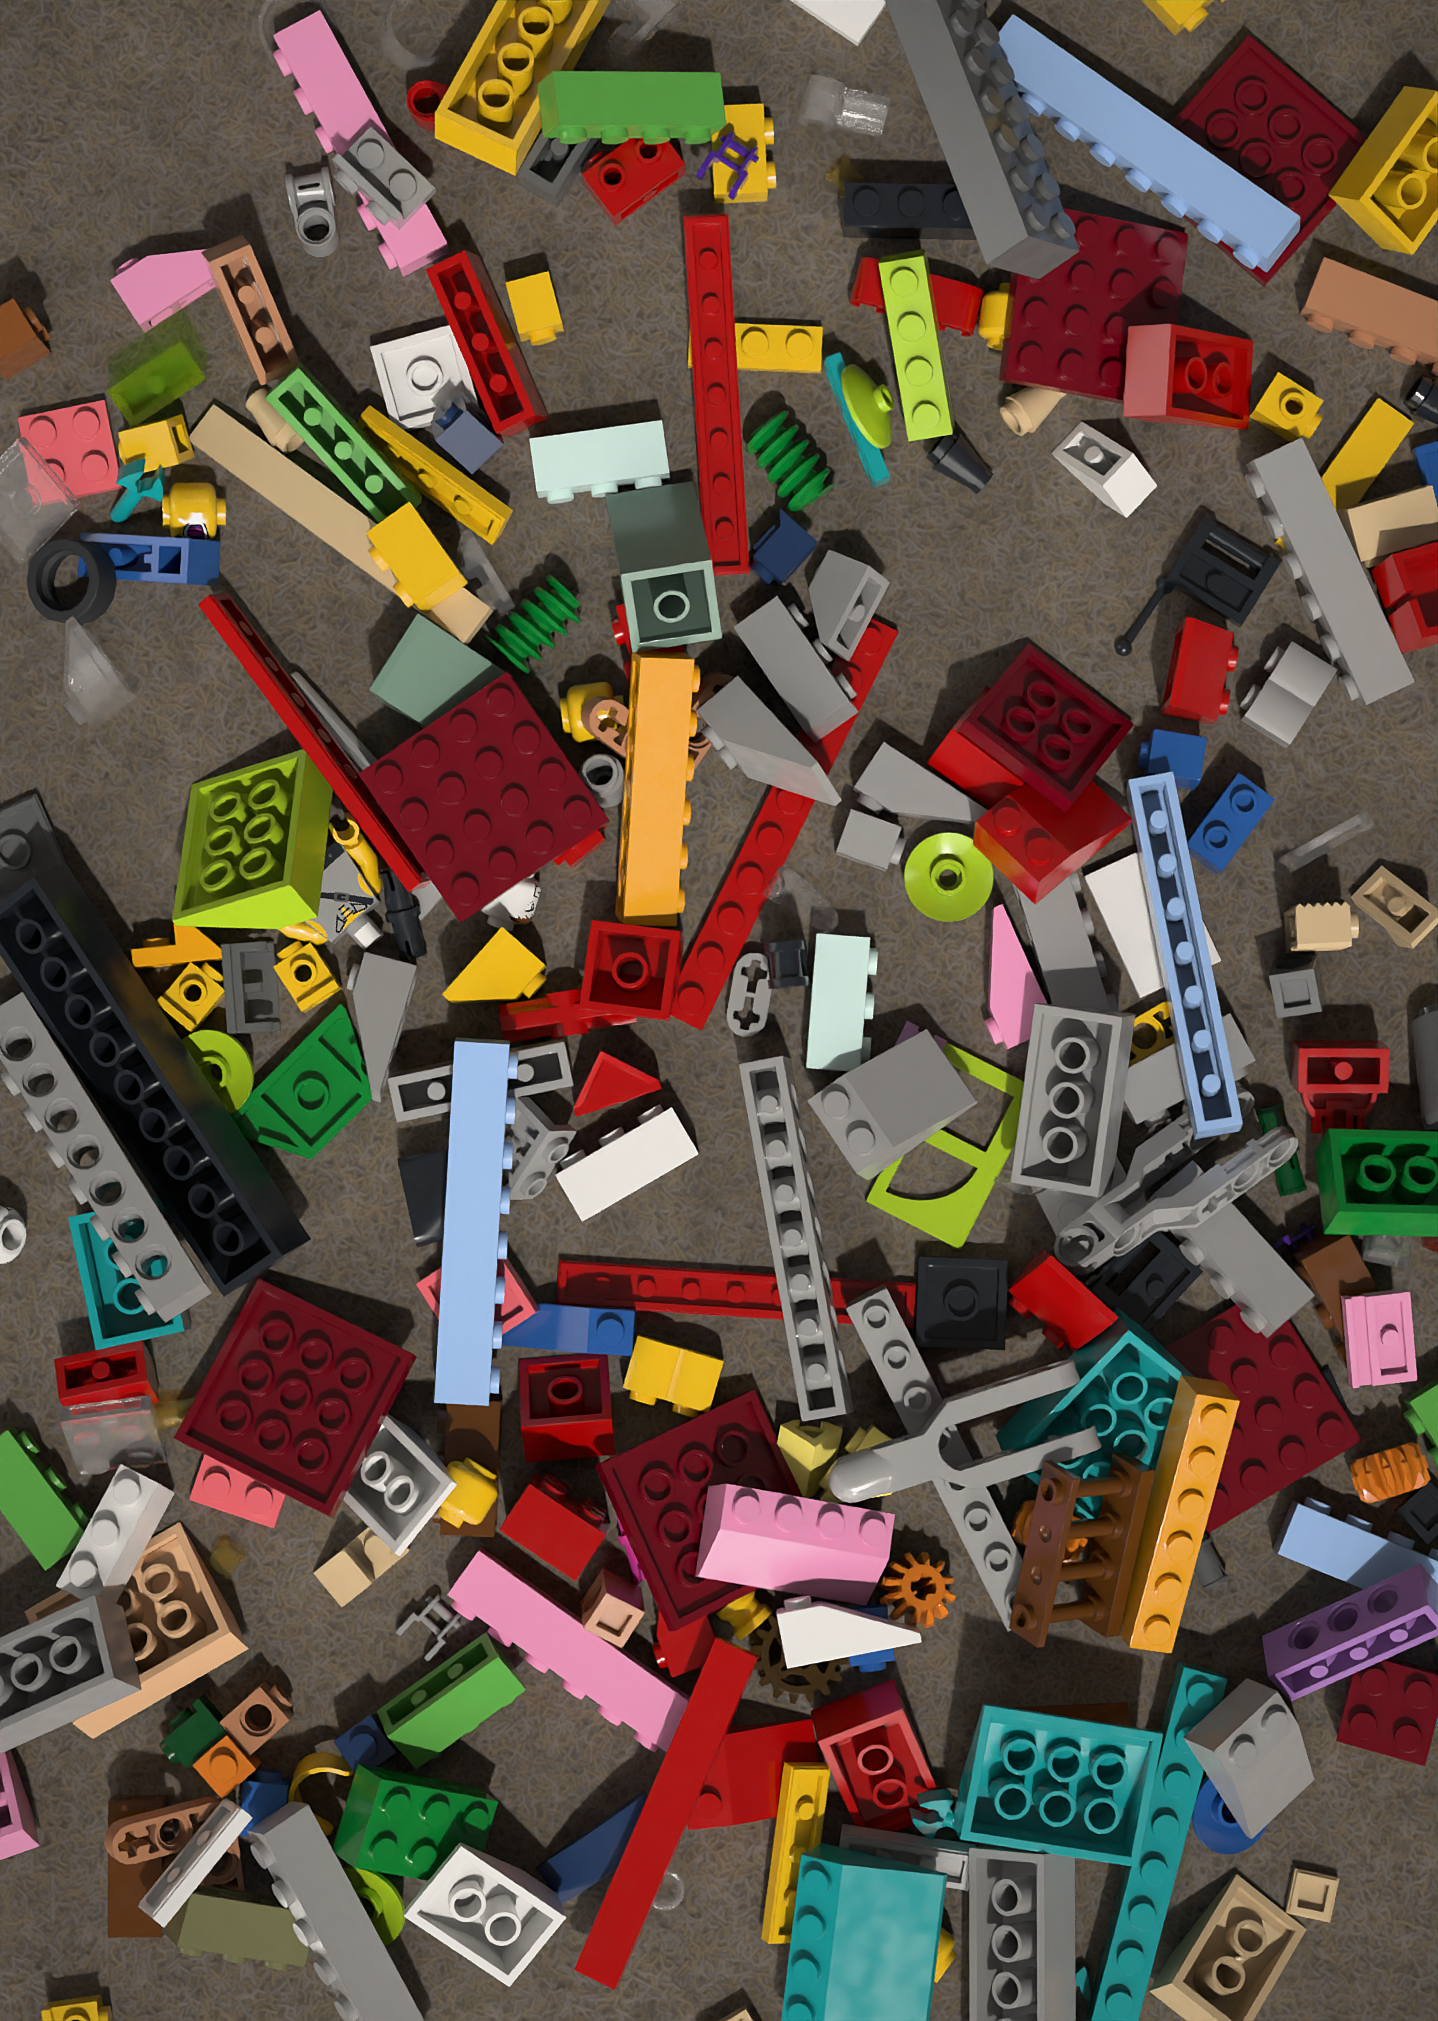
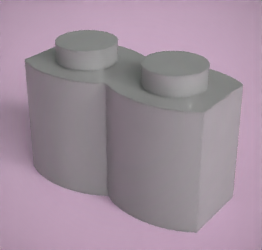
[1240,641,1337,748]

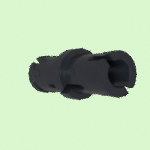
[378,869,428,960]

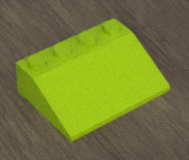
[172,749,333,929]

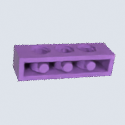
[1262,1564,1438,1701]

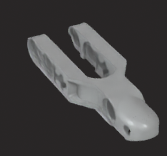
[1054,1081,1298,1276]
[828,1359,1101,1503]

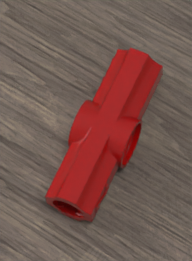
[498,989,637,1043]

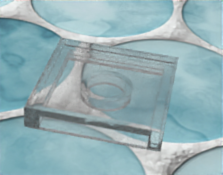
[0,437,82,564]
[1277,811,1375,875]

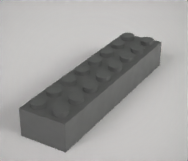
[885,0,1080,279]

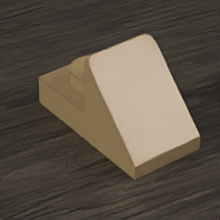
[1351,866,1438,949]
[313,1527,411,1607]

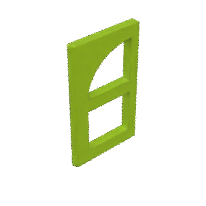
[866,1042,1024,1250]

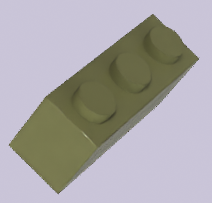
[165,1884,310,1970]

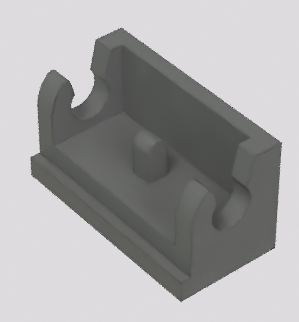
[221,941,281,1035]

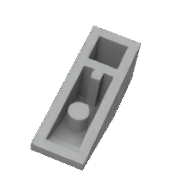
[853,742,989,825]
[347,952,417,1102]

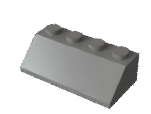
[1011,1003,1136,1197]

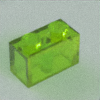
[106,335,207,428]

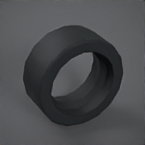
[27,538,117,625]

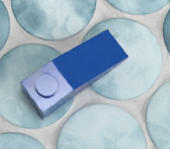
[78,532,221,586]
[502,1302,636,1356]

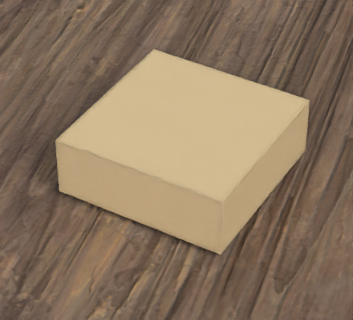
[1285,1867,1339,1923]

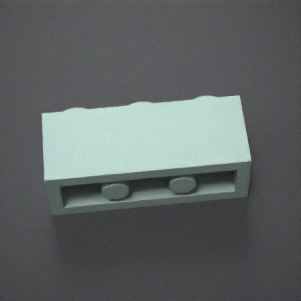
[529,420,670,504]
[805,933,878,1072]

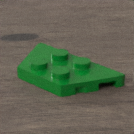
[230,1004,372,1160]

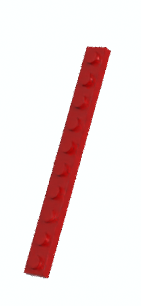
[670,618,898,1031]

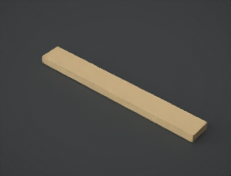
[189,404,493,646]

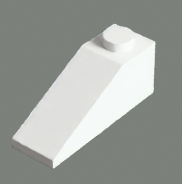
[776,1596,922,1668]

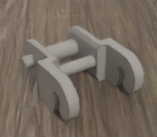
[395,1594,461,1662]

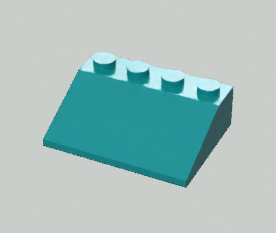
[995,1308,1194,1520]
[952,1703,1163,1867]
[781,1843,947,2021]

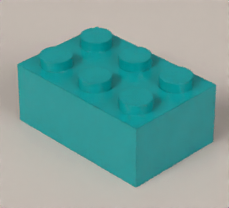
[68,1198,192,1350]

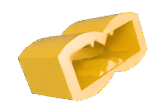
[622,1334,724,1417]

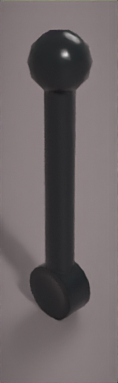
[1115,576,1174,656]

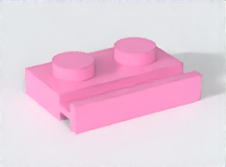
[1341,1288,1417,1388]

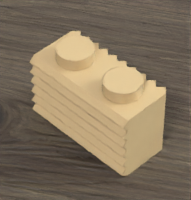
[1284,901,1359,953]

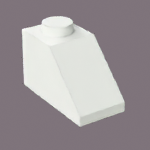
[1051,421,1157,518]

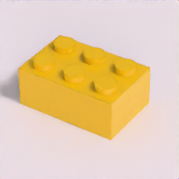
[1328,86,1438,255]

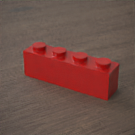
[426,250,549,437]

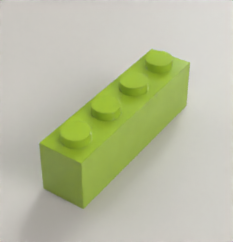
[879,249,955,442]

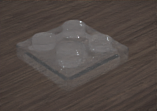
[60,1395,167,1475]

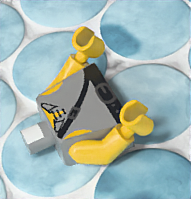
[278,813,384,951]

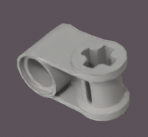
[285,166,340,257]

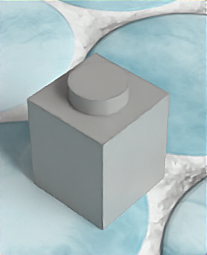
[836,809,906,872]

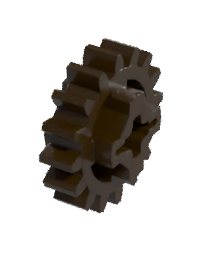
[751,1606,848,1704]

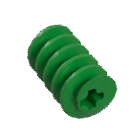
[746,410,837,512]
[486,574,582,674]

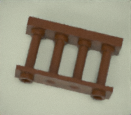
[1009,1452,1156,1648]

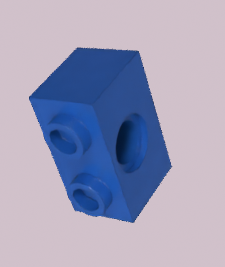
[1187,773,1275,874]

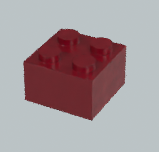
[1336,1657,1438,1766]

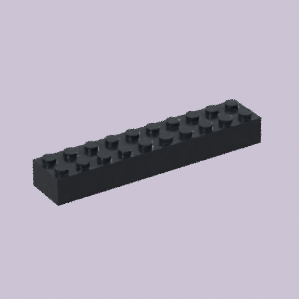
[0,864,311,1297]

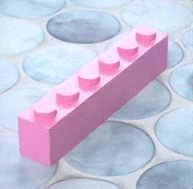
[272,10,450,277]
[447,1547,690,1752]

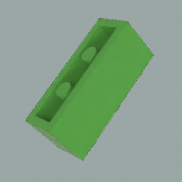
[0,1427,92,1571]
[377,1632,526,1769]

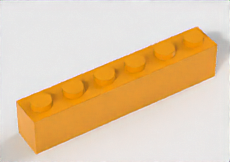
[615,651,700,926]
[1120,1375,1240,1653]

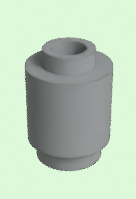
[579,753,624,808]

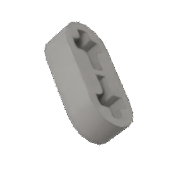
[727,953,772,1037]

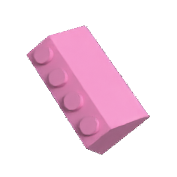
[695,1484,895,1606]

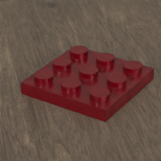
[958,643,1134,813]

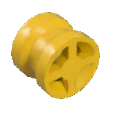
[716,1591,772,1641]

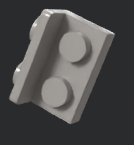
[331,126,436,230]
[502,1096,576,1200]

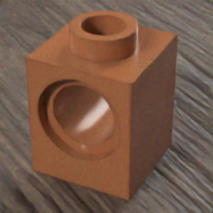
[580,1568,645,1648]
[219,1681,294,1756]

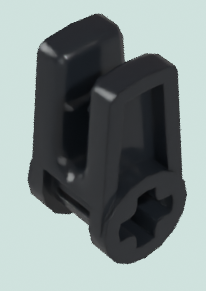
[764,940,811,989]

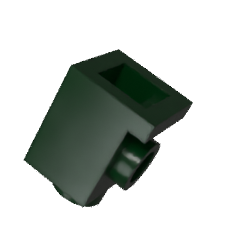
[159,1693,228,1768]

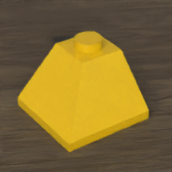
[442,927,547,1004]

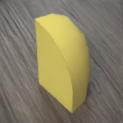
[777,1420,843,1499]

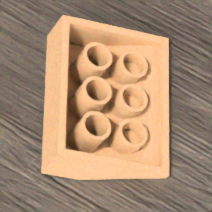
[24,1522,249,1739]

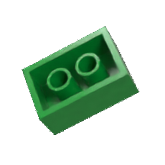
[1315,1129,1438,1237]
[333,1764,498,1881]

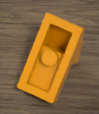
[131,924,222,969]

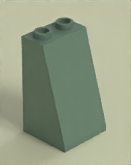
[605,481,722,653]

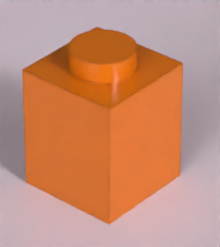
[192,1733,262,1799]

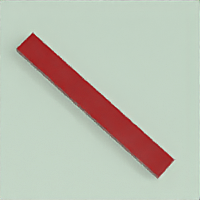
[683,214,750,576]
[198,593,432,892]
[556,1260,916,1328]
[574,1636,760,1990]

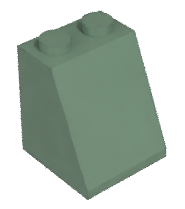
[369,614,514,729]

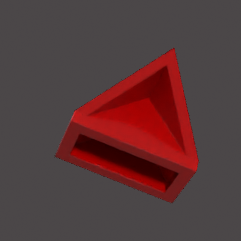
[573,1050,662,1117]

